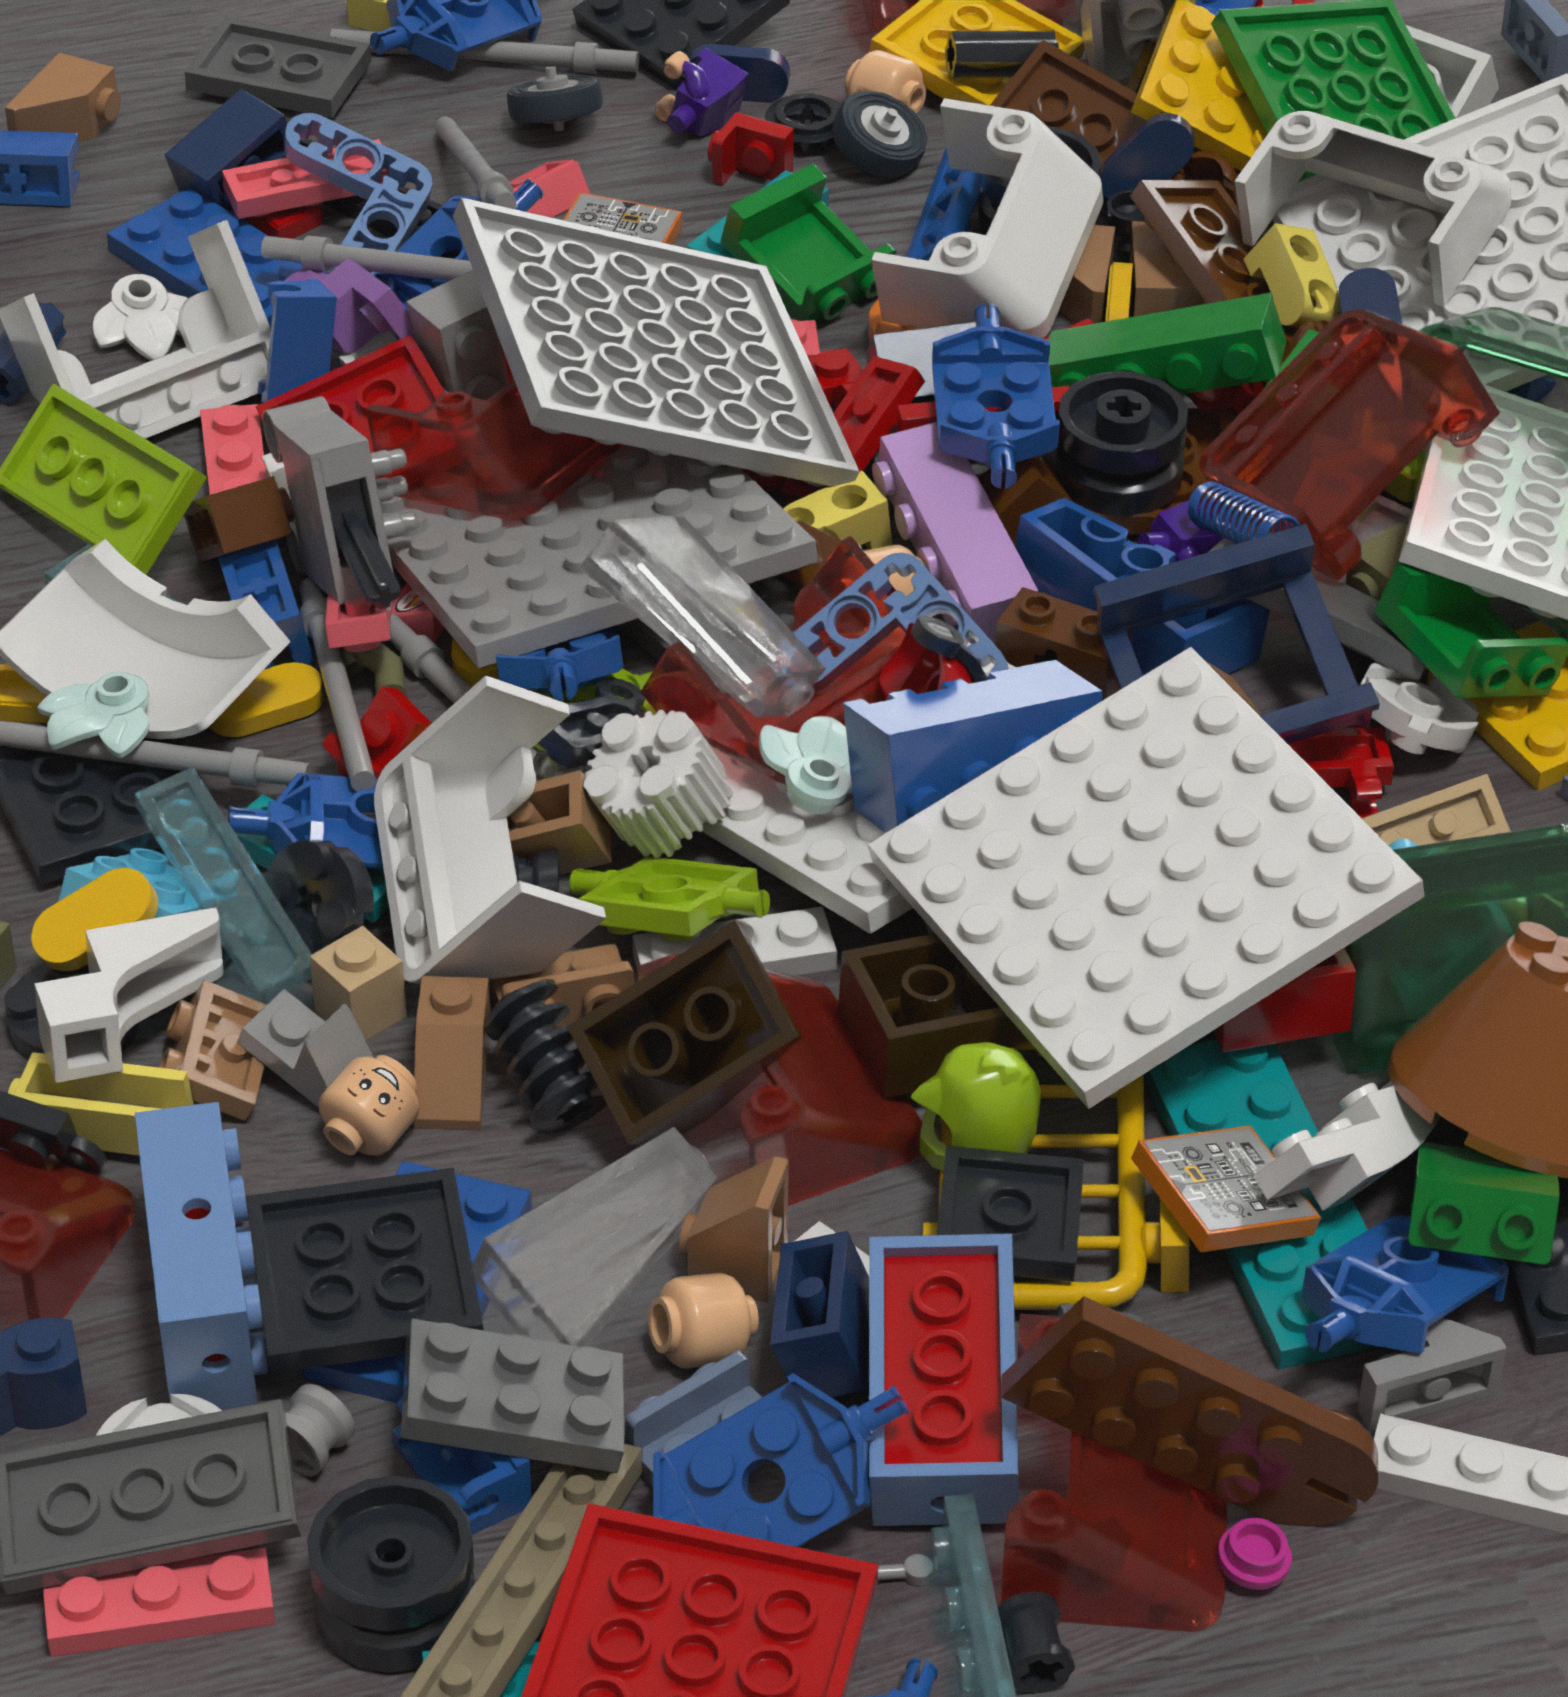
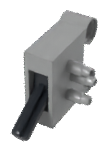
[263,396,419,609]

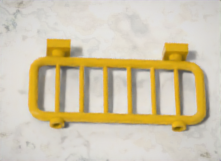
[923,1039,1189,1310]

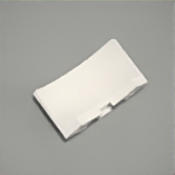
[0,539,291,739]

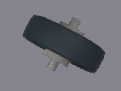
[507,66,603,132]
[832,90,928,178]

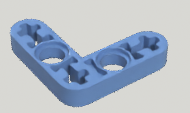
[284,113,433,275]
[776,553,1009,694]

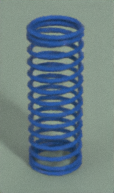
[1188,481,1300,544]

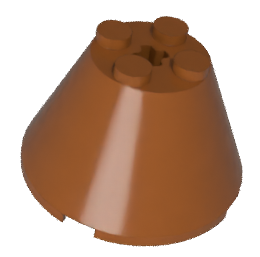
[1388,921,1568,1178]

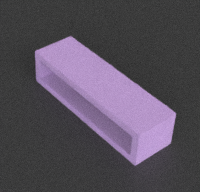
[872,422,1038,644]

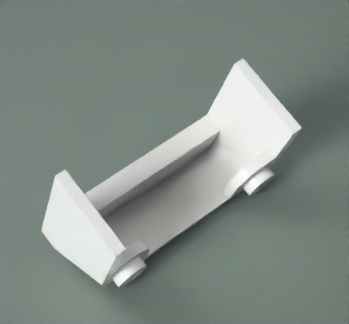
[871,98,1103,339]
[1235,111,1511,307]
[0,220,271,438]
[374,675,606,985]

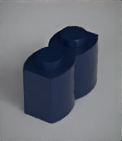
[0,1317,87,1436]

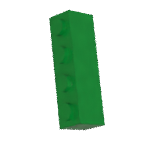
[1048,293,1287,395]

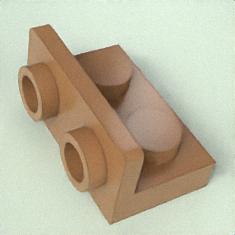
[489,943,634,1028]
[158,980,266,1121]

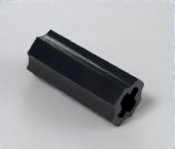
[945,31,1059,78]

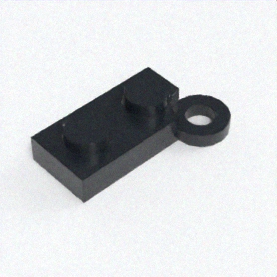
[538,678,646,769]
[0,1091,107,1175]

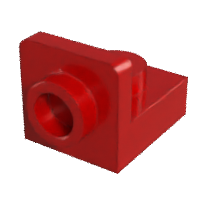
[707,112,794,185]
[322,686,432,780]

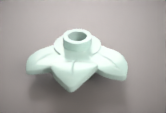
[37,672,150,758]
[759,716,853,814]

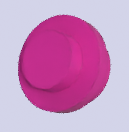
[1217,1518,1292,1590]

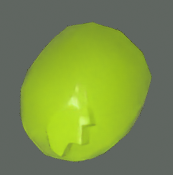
[911,1042,1041,1171]

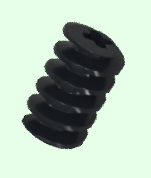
[484,979,607,1133]

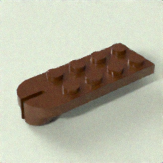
[989,40,1241,207]
[1130,180,1346,383]
[1000,1296,1379,1527]

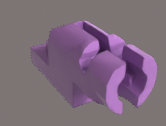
[285,257,414,353]

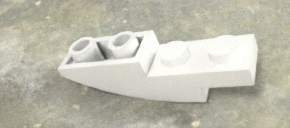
[1254,1081,1440,1211]

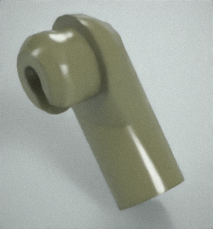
[340,642,407,697]

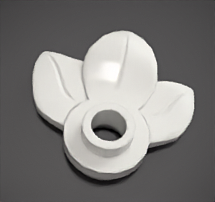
[92,274,188,361]

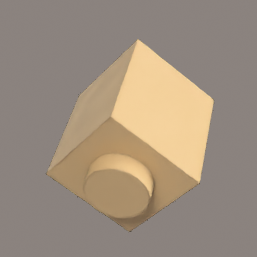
[310,926,407,1041]

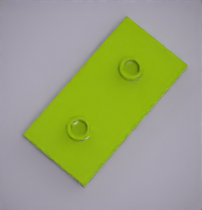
[0,383,207,575]

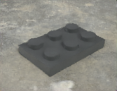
[184,16,372,118]
[401,1319,624,1473]

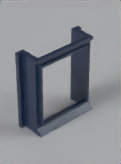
[1093,524,1380,744]

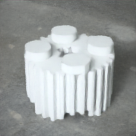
[584,710,733,858]

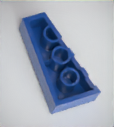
[1015,498,1270,676]
[843,660,1102,833]

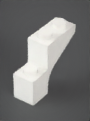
[34,907,223,1083]

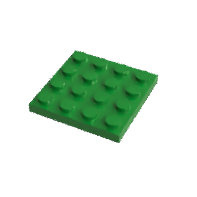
[1211,0,1455,182]

